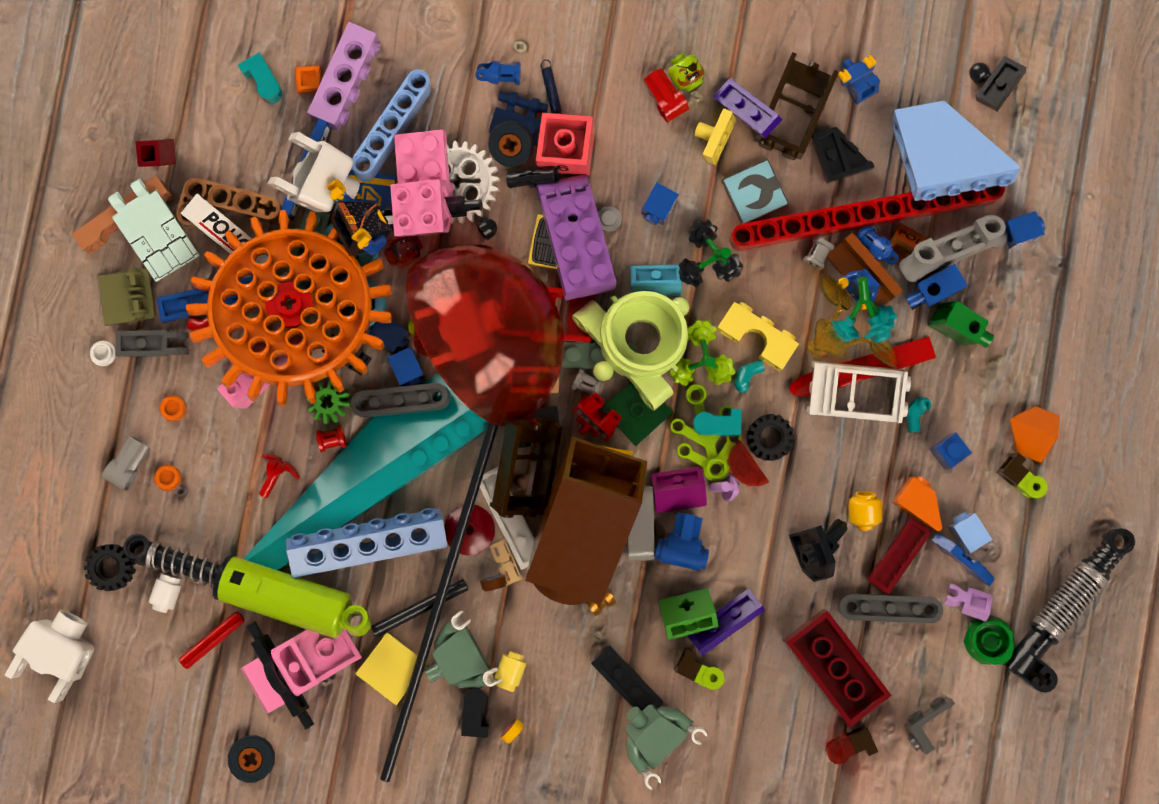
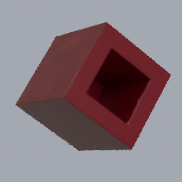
[135,139,176,167]

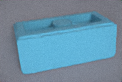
[630,265,682,296]

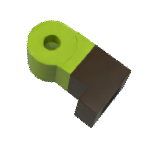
[996,453,1048,498]
[674,647,725,690]

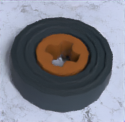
[488,120,534,167]
[228,735,275,783]

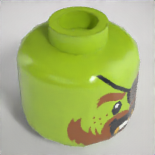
[668,52,705,92]

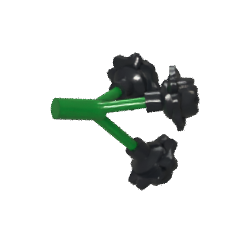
[678,219,743,288]

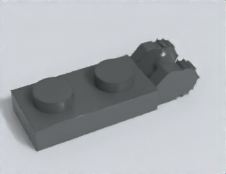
[115,330,189,357]

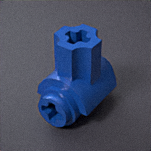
[654,513,709,571]

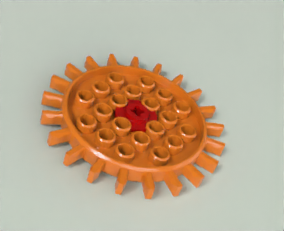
[186,210,392,407]

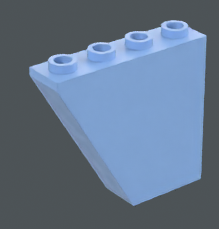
[891,101,1020,201]

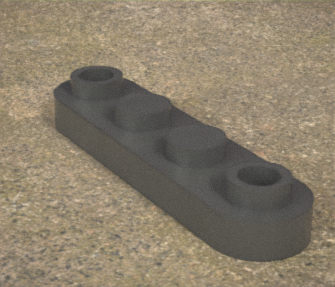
[350,383,451,418]
[838,594,943,623]

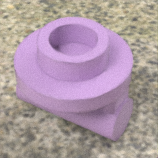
[709,476,739,501]

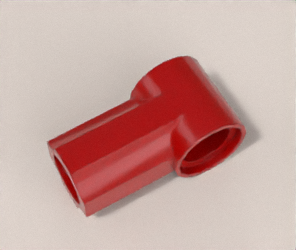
[644,68,689,123]

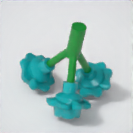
[831,276,898,344]

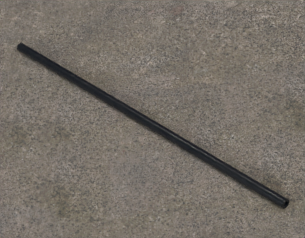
[380,381,511,782]

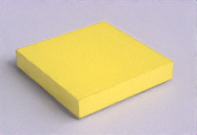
[356,632,428,705]

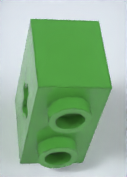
[658,588,718,640]

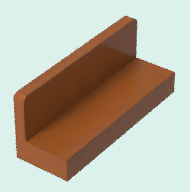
[827,232,903,307]

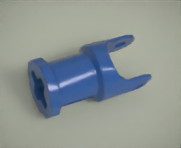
[475,61,521,85]
[856,225,899,265]

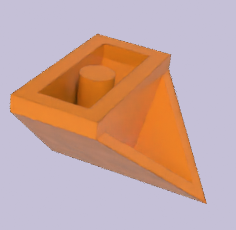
[1010,406,1060,463]

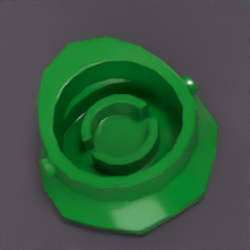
[964,615,1014,665]

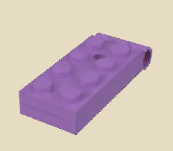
[536,174,616,301]

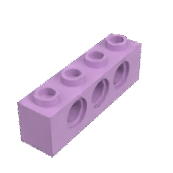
[307,22,381,131]

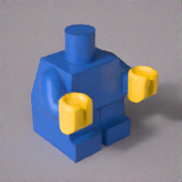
[838,55,880,104]
[837,268,881,311]

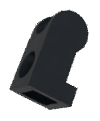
[461,687,489,738]

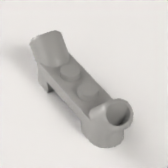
[899,215,1007,282]

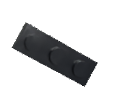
[591,645,664,711]

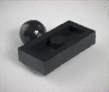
[969,56,1026,112]

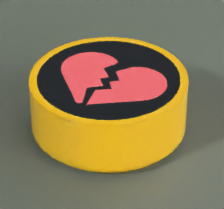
[500,718,524,744]

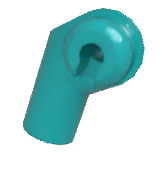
[733,360,765,393]
[906,397,931,433]

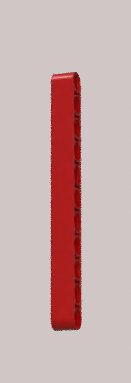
[729,185,1005,251]

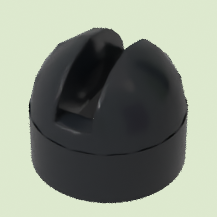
[476,219,498,241]

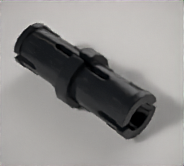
[506,166,559,189]

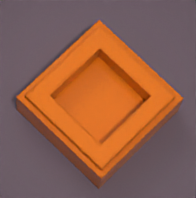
[295,65,322,94]

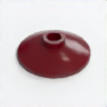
[444,505,495,555]

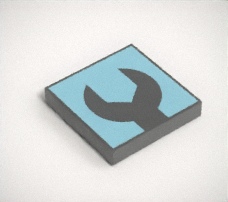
[721,159,789,224]

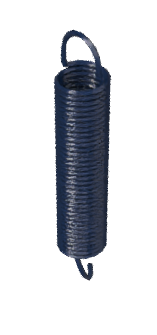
[541,59,562,114]

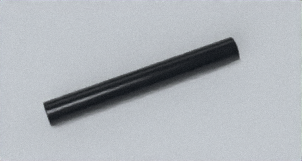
[371,579,469,637]

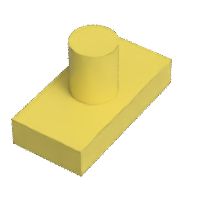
[695,108,736,166]

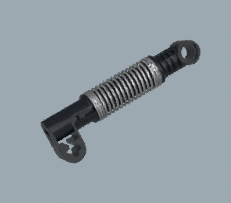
[1004,528,1135,693]

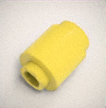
[494,651,527,692]

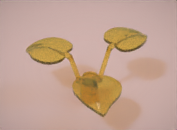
[808,273,897,369]

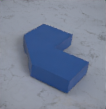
[932,534,995,586]

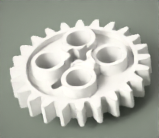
[447,141,500,224]

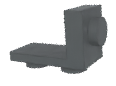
[904,696,955,755]

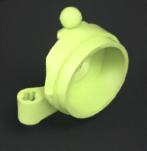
[572,291,690,411]

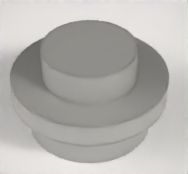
[598,207,622,232]

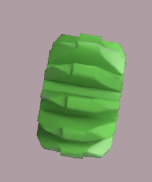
[306,380,350,424]

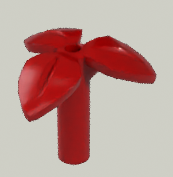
[259,454,300,498]

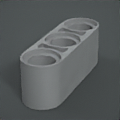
[628,486,654,561]

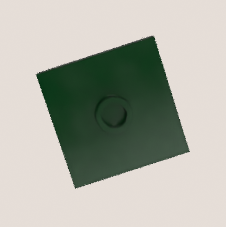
[601,382,673,447]

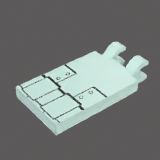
[108,178,200,282]

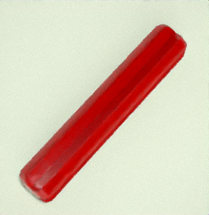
[179,611,245,669]

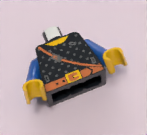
[327,179,394,256]

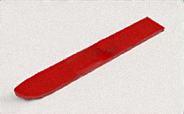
[789,336,936,397]

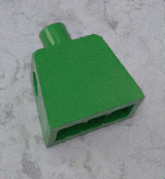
[928,301,994,348]

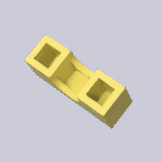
[717,302,799,372]

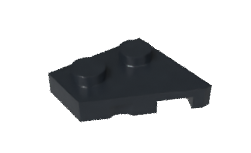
[811,127,874,184]

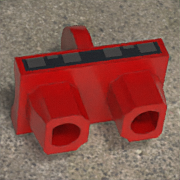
[573,393,621,442]

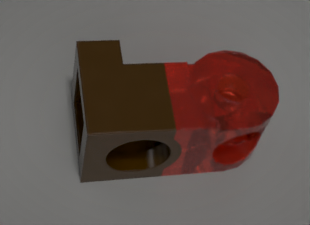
[825,725,878,765]

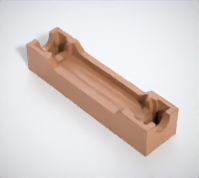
[72,175,174,255]

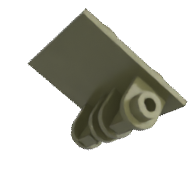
[98,267,155,326]

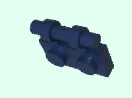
[489,91,549,147]

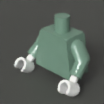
[424,610,502,689]
[625,705,707,790]

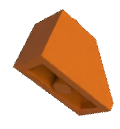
[892,476,942,532]

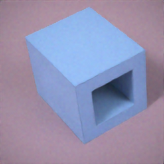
[948,511,992,553]

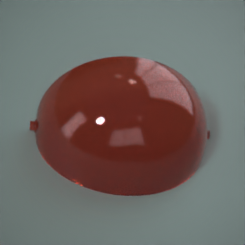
[406,243,564,426]

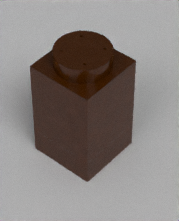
[525,437,647,605]

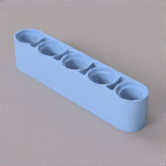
[352,69,431,182]

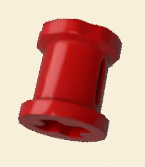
[316,425,347,453]

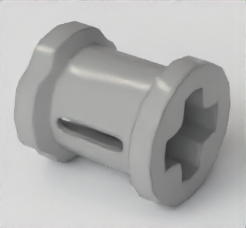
[803,237,834,270]
[571,369,603,395]

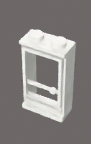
[806,361,911,423]

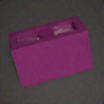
[651,466,707,513]

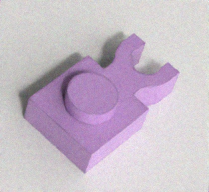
[944,583,994,621]

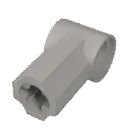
[102,436,151,491]

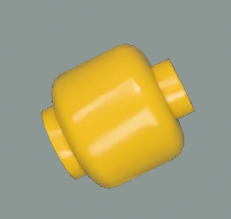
[849,491,882,531]

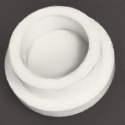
[90,341,116,366]

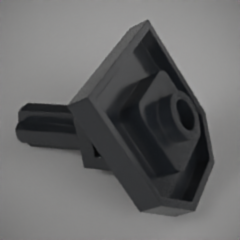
[789,519,848,582]

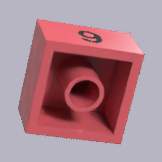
[536,113,595,176]

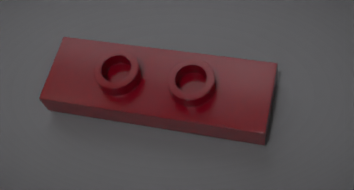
[866,517,932,595]

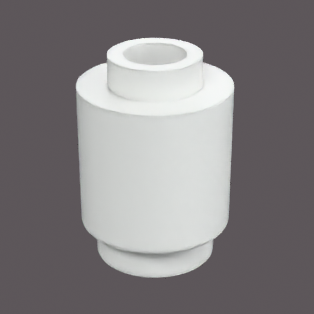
[148,573,182,613]

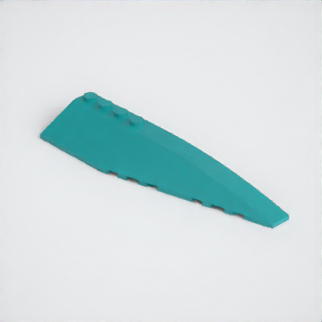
[244,360,504,571]

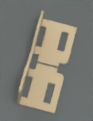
[489,539,523,586]

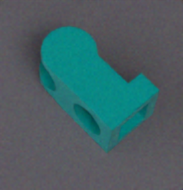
[238,52,283,104]
[692,409,741,436]

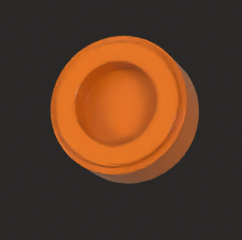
[160,395,187,421]
[154,465,181,491]

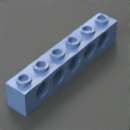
[286,508,448,578]

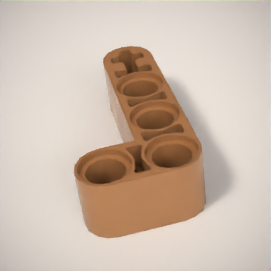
[176,178,282,229]

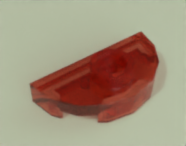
[728,440,769,486]

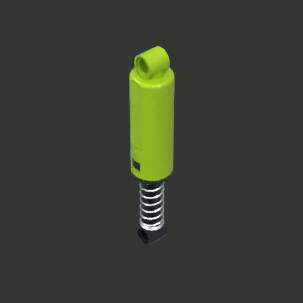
[123,534,371,638]

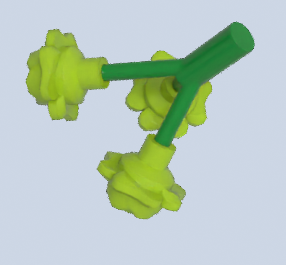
[669,320,736,386]

